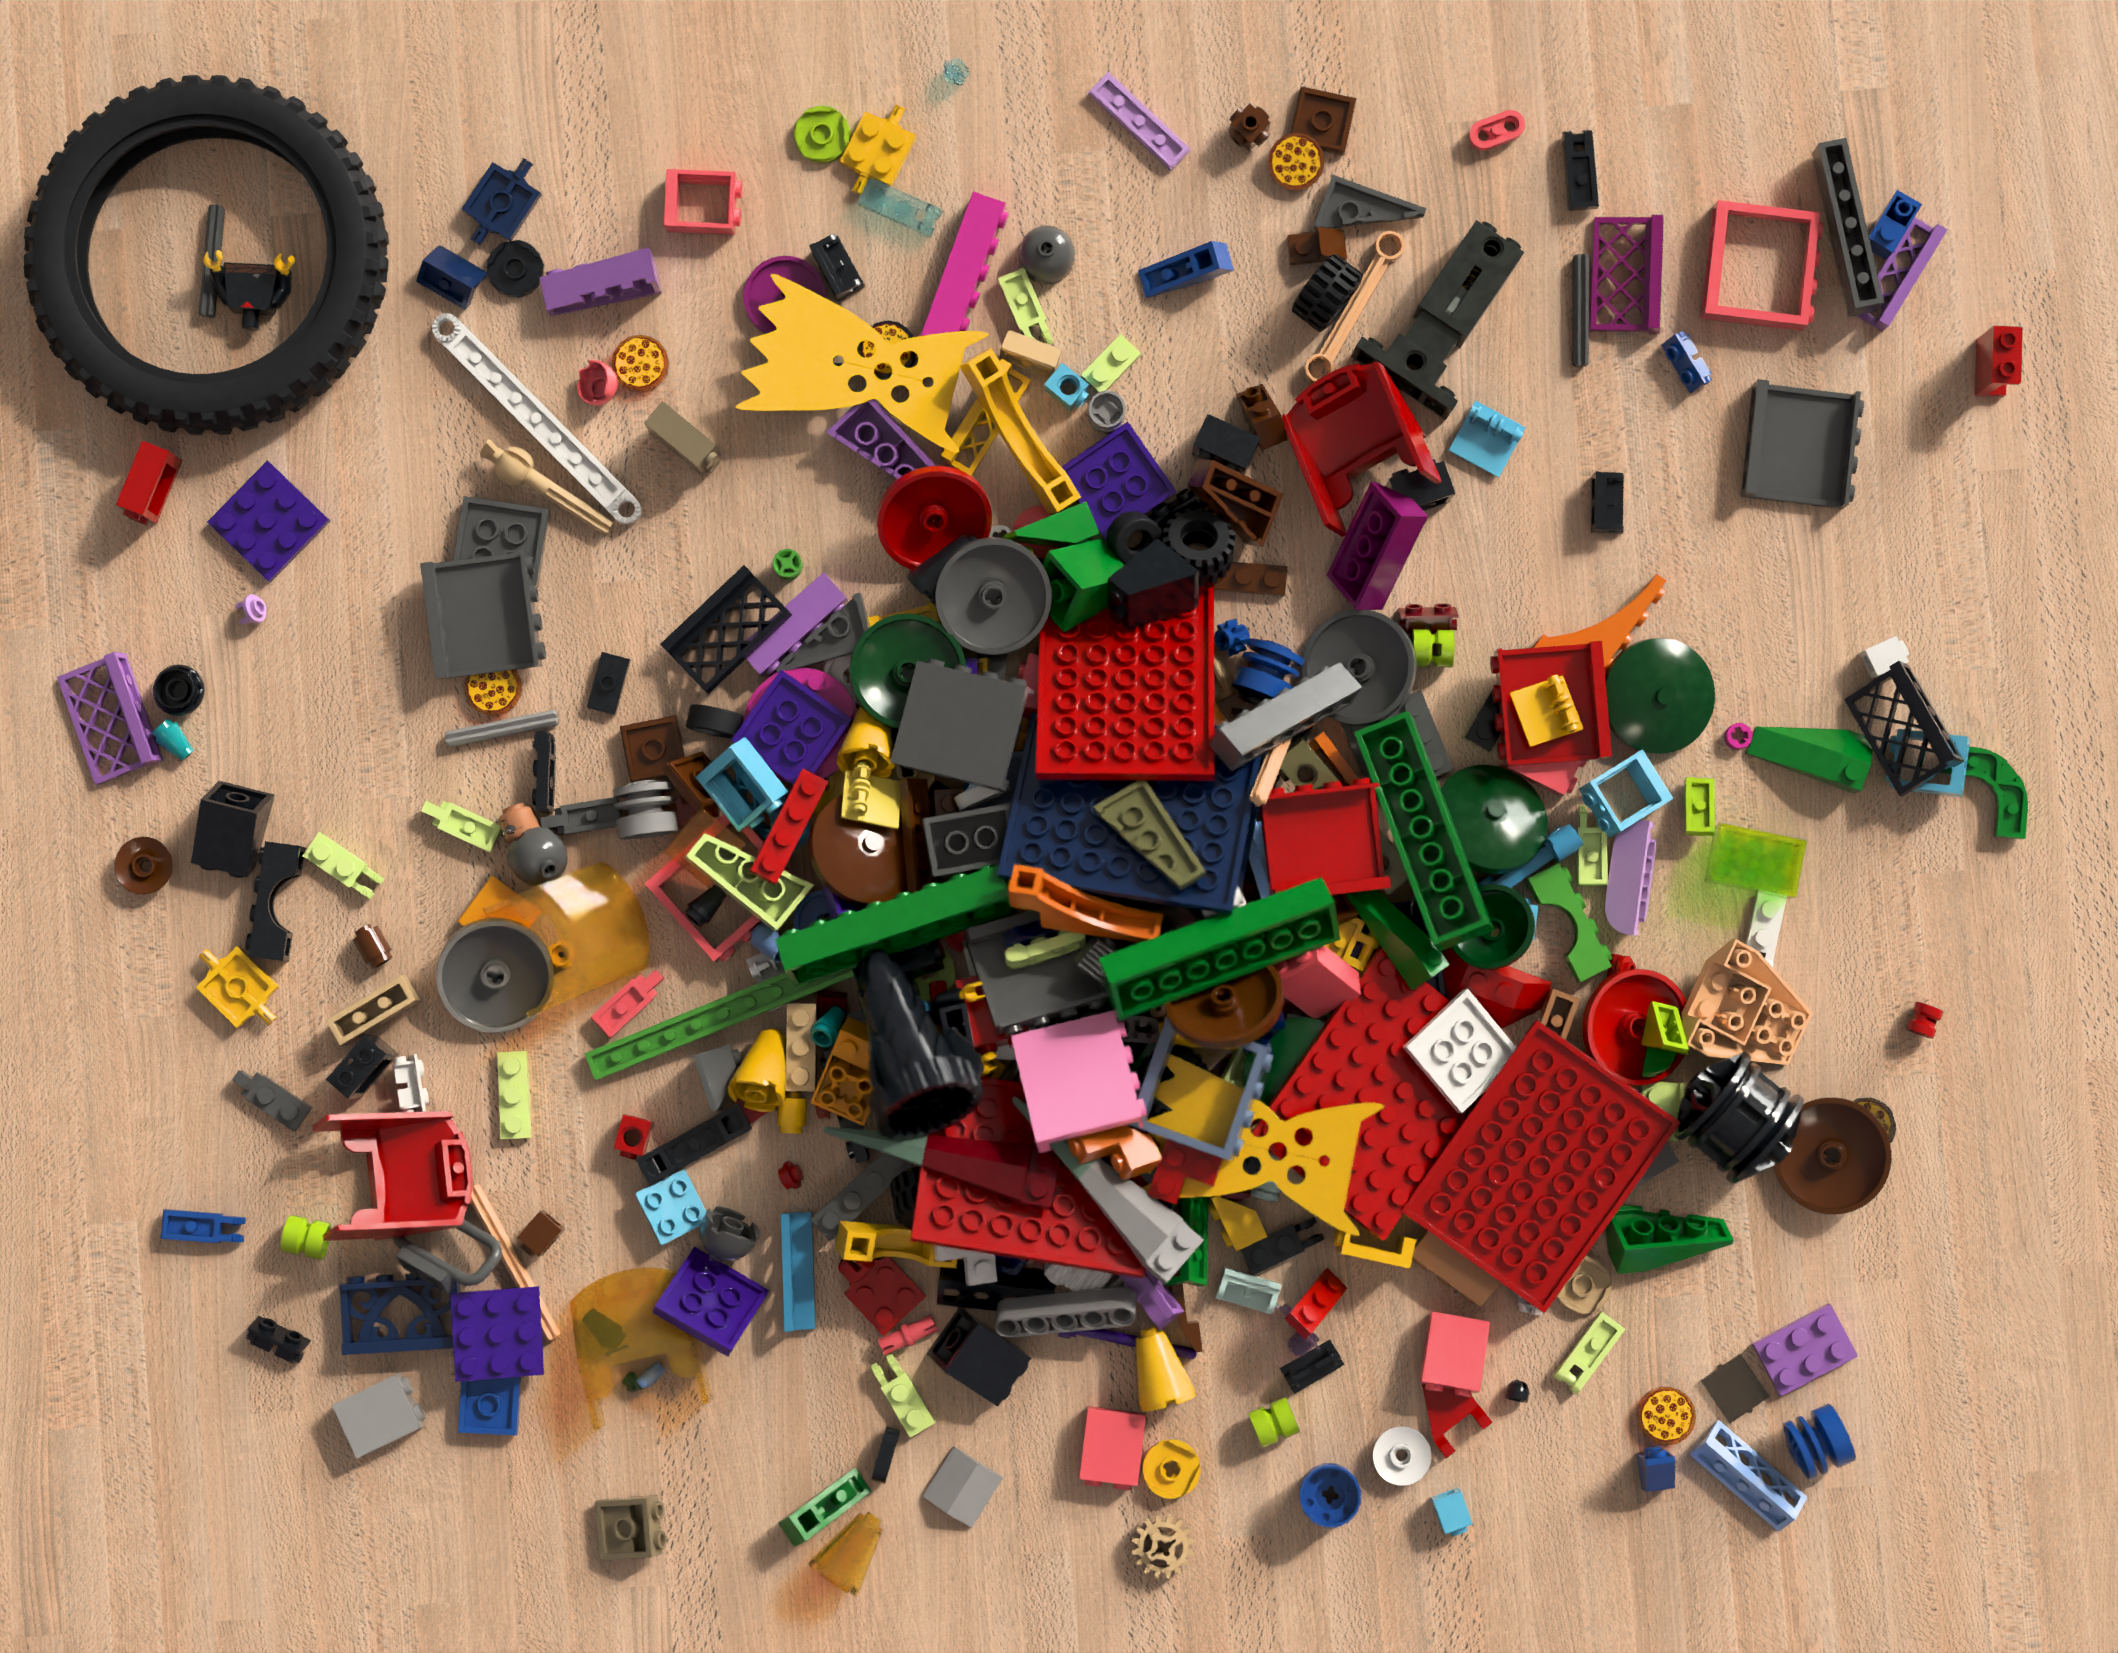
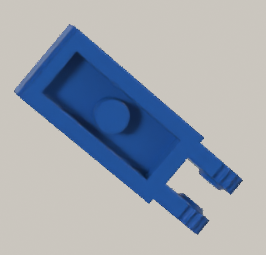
[161,1209,246,1243]

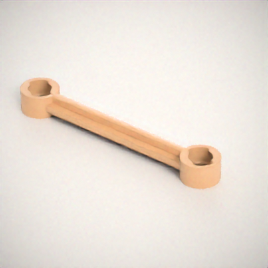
[1304,231,1404,383]

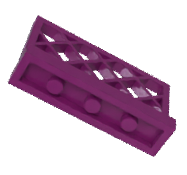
[1590,215,1664,334]

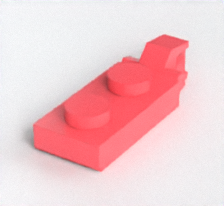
[591,970,665,1039]

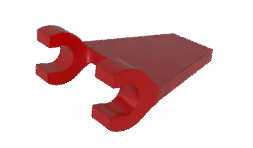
[1422,1384,1493,1458]

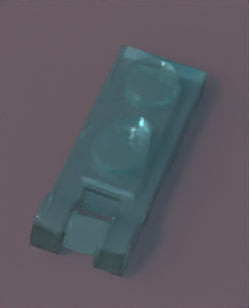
[858,177,943,237]

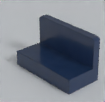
[416,245,487,310]

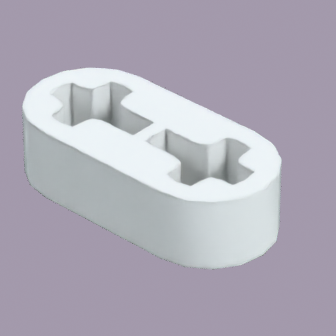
[954,778,1011,812]

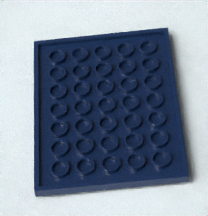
[997,712,1262,915]

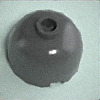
[1018,225,1075,284]
[508,827,568,887]
[699,1206,760,1262]

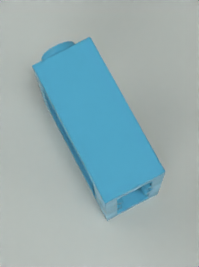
[1886,729,1970,797]
[696,737,788,832]
[1579,749,1673,838]

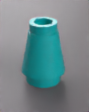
[151,718,194,762]
[811,1006,846,1047]

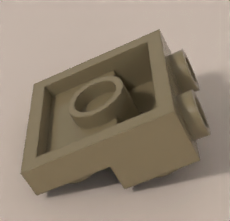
[595,1495,667,1560]

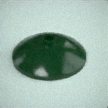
[1452,884,1535,970]

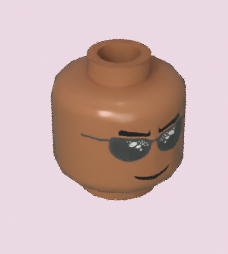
[498,803,540,844]

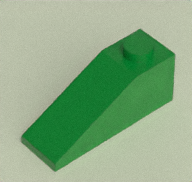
[1003,501,1099,548]
[778,1468,872,1547]

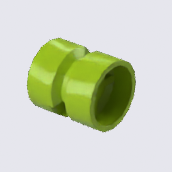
[1411,629,1455,668]
[281,1215,332,1260]
[1248,1397,1300,1448]

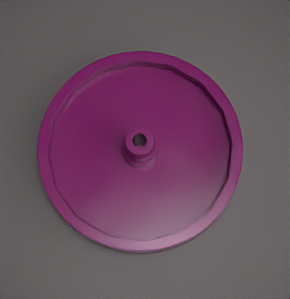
[744,256,827,334]

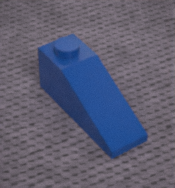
[1138,241,1234,298]

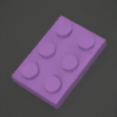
[1751,1303,1858,1396]

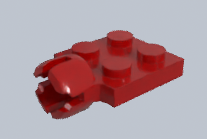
[838,1256,926,1336]

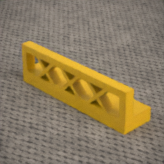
[941,359,1031,477]

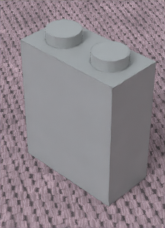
[332,1372,426,1459]

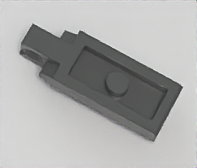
[540,797,622,835]
[232,1070,313,1132]

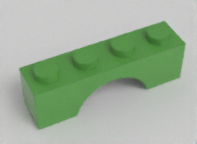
[1525,863,1612,983]

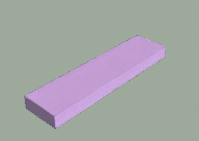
[1088,72,1191,171]

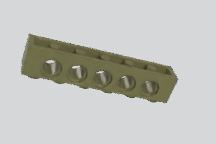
[1278,737,1408,895]

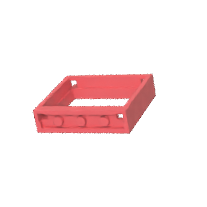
[1700,200,1824,331]
[645,814,794,962]

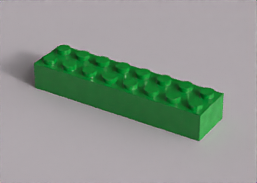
[1354,711,1494,952]
[775,864,1017,986]
[1099,877,1341,1020]

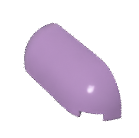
[1605,820,1656,936]

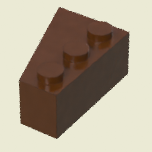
[1187,459,1284,547]

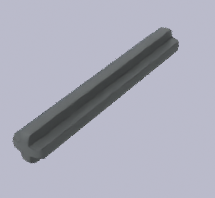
[198,204,225,318]
[1572,254,1589,367]

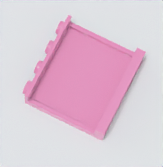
[1011,1010,1147,1153]

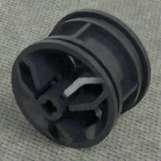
[1674,1051,1804,1184]

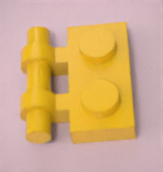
[1325,918,1380,975]

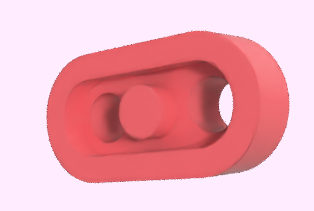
[1469,110,1525,151]

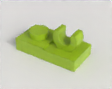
[1684,777,1715,836]

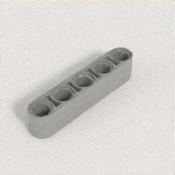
[994,1287,1137,1338]

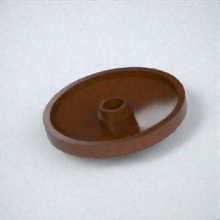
[808,794,907,906]
[1165,965,1284,1049]
[1773,1097,1892,1214]

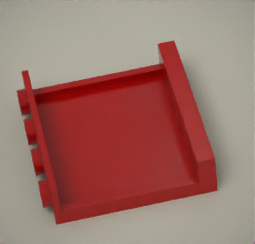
[1490,641,1612,767]
[1259,778,1391,896]

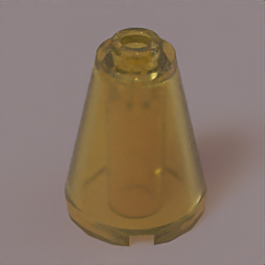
[808,1512,883,1597]

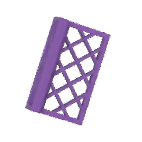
[57,652,164,785]

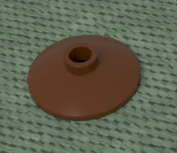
[114,837,173,895]

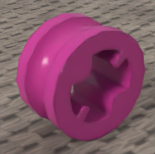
[1724,723,1752,750]

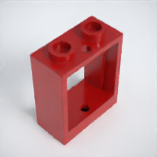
[116,441,183,525]

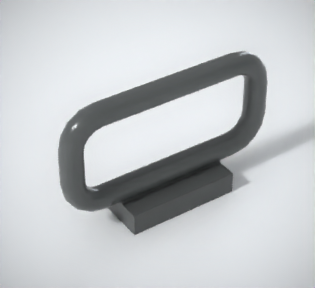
[393,1220,502,1295]

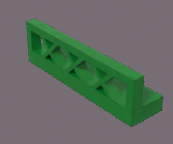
[1162,1196,1208,1287]

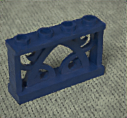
[339,1273,460,1355]

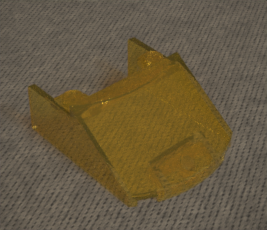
[483,861,650,1018]
[570,1267,713,1431]

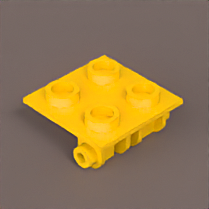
[1509,675,1583,747]

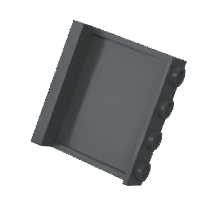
[1740,379,1864,509]
[420,550,546,679]
[890,658,1034,793]
[964,910,1109,1036]

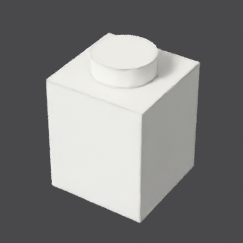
[1859,636,1909,679]

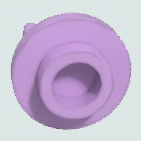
[235,595,266,624]

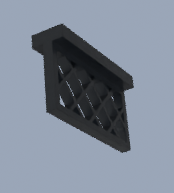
[660,565,792,694]
[1844,661,1964,797]

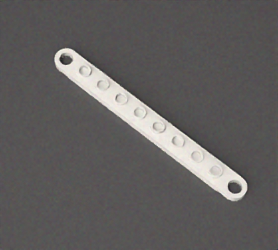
[432,313,642,525]

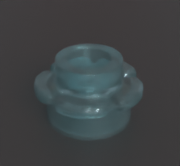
[943,58,969,86]

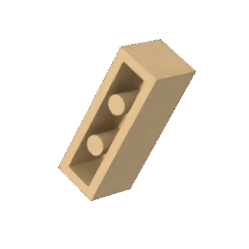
[326,975,422,1046]
[786,1003,818,1091]

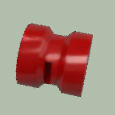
[1905,1002,1943,1039]

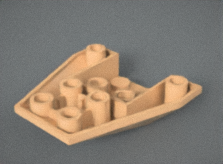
[1681,938,1812,1065]

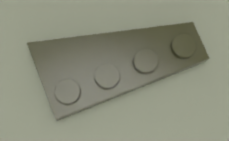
[1093,780,1206,890]

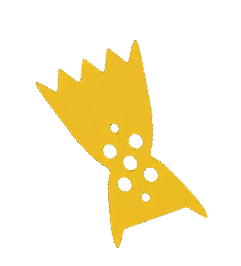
[736,274,989,453]
[1142,1054,1384,1236]

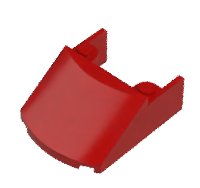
[1282,362,1442,537]
[312,1111,473,1241]

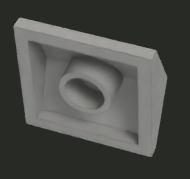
[923,1446,1003,1528]

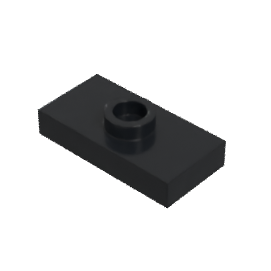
[587,652,631,715]

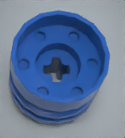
[1231,638,1305,700]
[1783,1403,1856,1480]
[1300,1463,1361,1527]

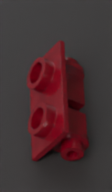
[1398,603,1459,634]

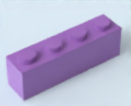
[743,572,848,677]

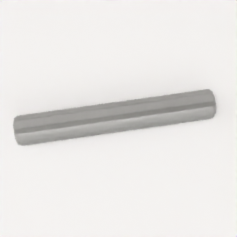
[445,710,559,747]

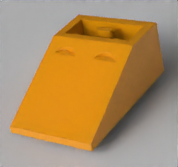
[810,1016,875,1126]

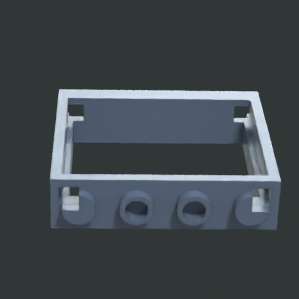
[1129,1016,1273,1161]

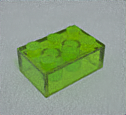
[1704,823,1807,899]

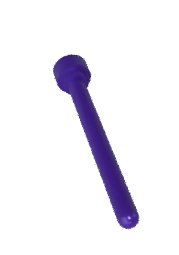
[1058,1329,1197,1360]

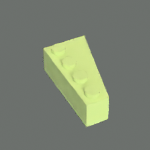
[684,833,814,931]

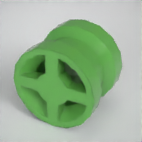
[773,549,803,580]

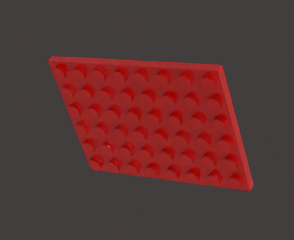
[1036,582,1214,781]
[1250,947,1484,1241]
[1401,1020,1681,1314]
[910,1076,1159,1278]

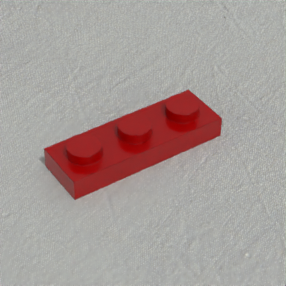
[1284,1268,1348,1340]

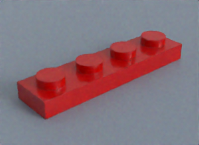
[749,768,828,885]

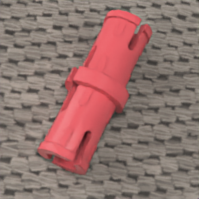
[878,1314,938,1356]

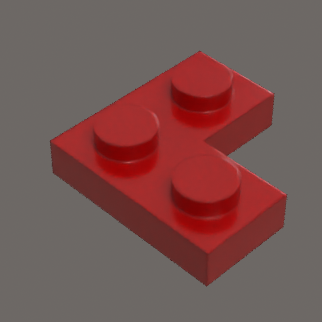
[1148,1138,1224,1204]

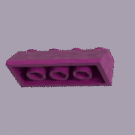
[1326,482,1428,610]

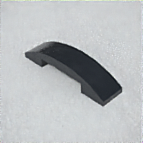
[636,1103,752,1185]

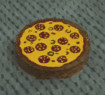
[611,335,670,393]
[464,670,523,716]
[1636,1386,1696,1445]

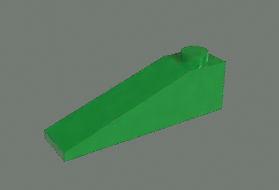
[1746,726,1873,794]
[1345,890,1450,990]
[1606,1205,1734,1274]

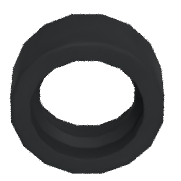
[686,704,744,739]

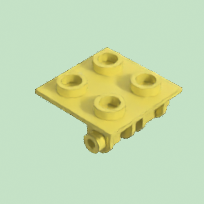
[841,762,900,830]

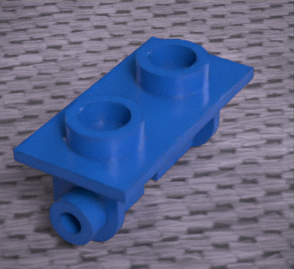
[1661,331,1712,394]

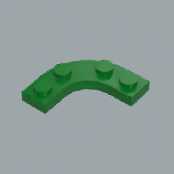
[1941,746,2028,840]

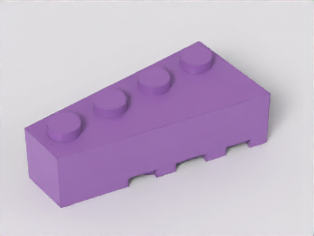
[540,247,662,316]
[826,399,937,479]

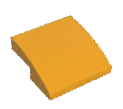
[457,875,542,928]

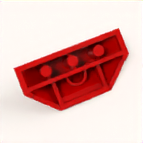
[1441,947,1552,1028]

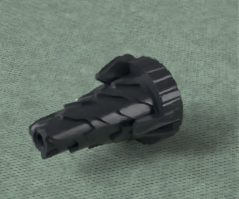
[852,949,985,1140]

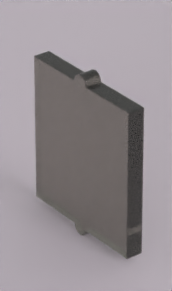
[1700,1354,1769,1423]

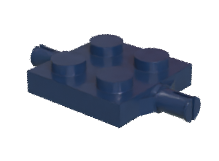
[461,158,542,245]

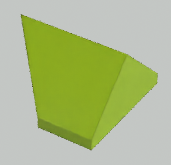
[1641,1001,1691,1057]

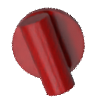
[1607,953,1636,978]

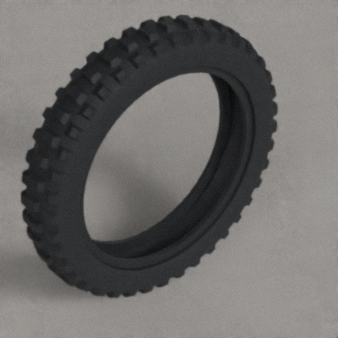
[23,75,389,435]

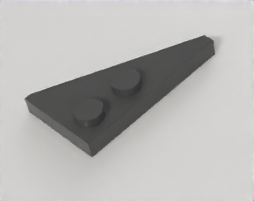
[1313,175,1427,229]
[776,592,870,673]

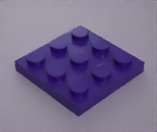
[1062,421,1177,541]
[207,460,331,583]
[731,670,853,785]
[652,1247,769,1357]
[450,1286,544,1382]

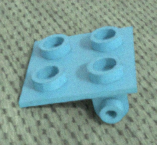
[1448,400,1526,478]
[635,1169,706,1245]

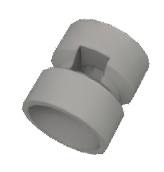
[1088,390,1126,434]

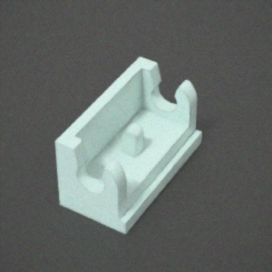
[1215,1267,1282,1314]

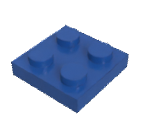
[458,1377,521,1435]

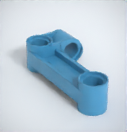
[1477,824,1584,888]

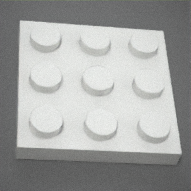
[1403,989,1516,1113]

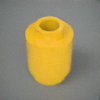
[777,1092,807,1133]

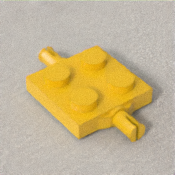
[840,104,917,196]
[196,946,280,1028]

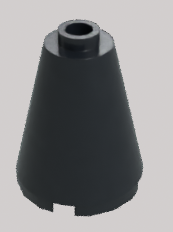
[906,534,978,606]

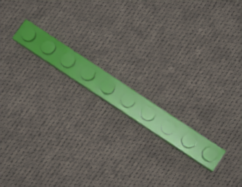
[584,967,855,1080]

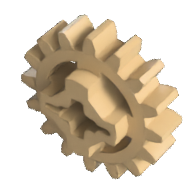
[1131,1514,1195,1579]

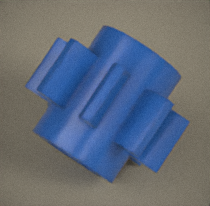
[1214,619,1250,656]

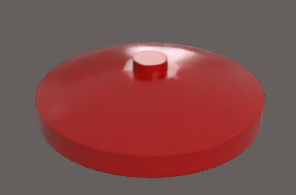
[876,466,992,570]
[1582,969,1687,1086]

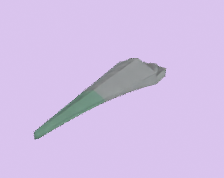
[1012,1097,1204,1285]

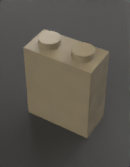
[644,401,721,476]

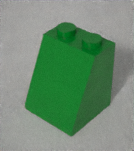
[1043,539,1124,632]

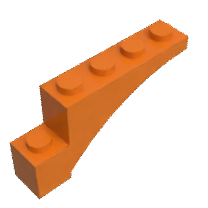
[1533,574,1667,673]
[1008,864,1163,943]
[1068,1125,1162,1181]

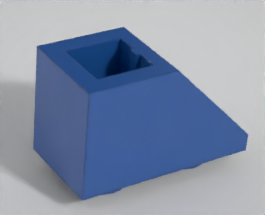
[1868,190,1922,260]
[1636,1446,1676,1492]

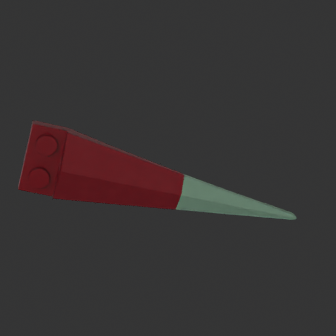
[823,1127,1061,1211]

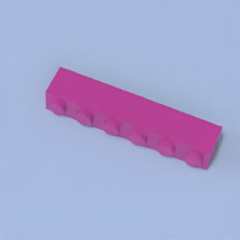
[915,191,1009,358]

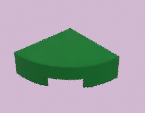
[1641,1047,1676,1077]

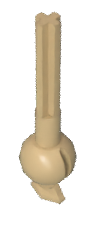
[480,439,615,536]

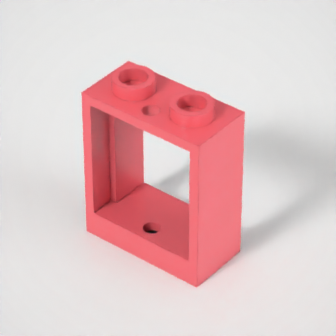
[664,169,742,235]

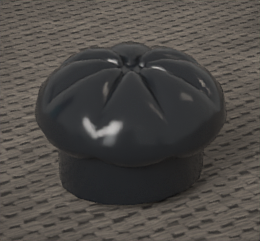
[153,664,205,716]

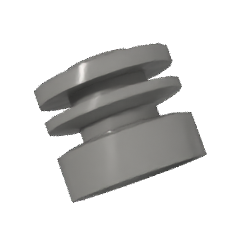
[613,780,679,839]

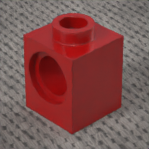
[614,1114,654,1160]

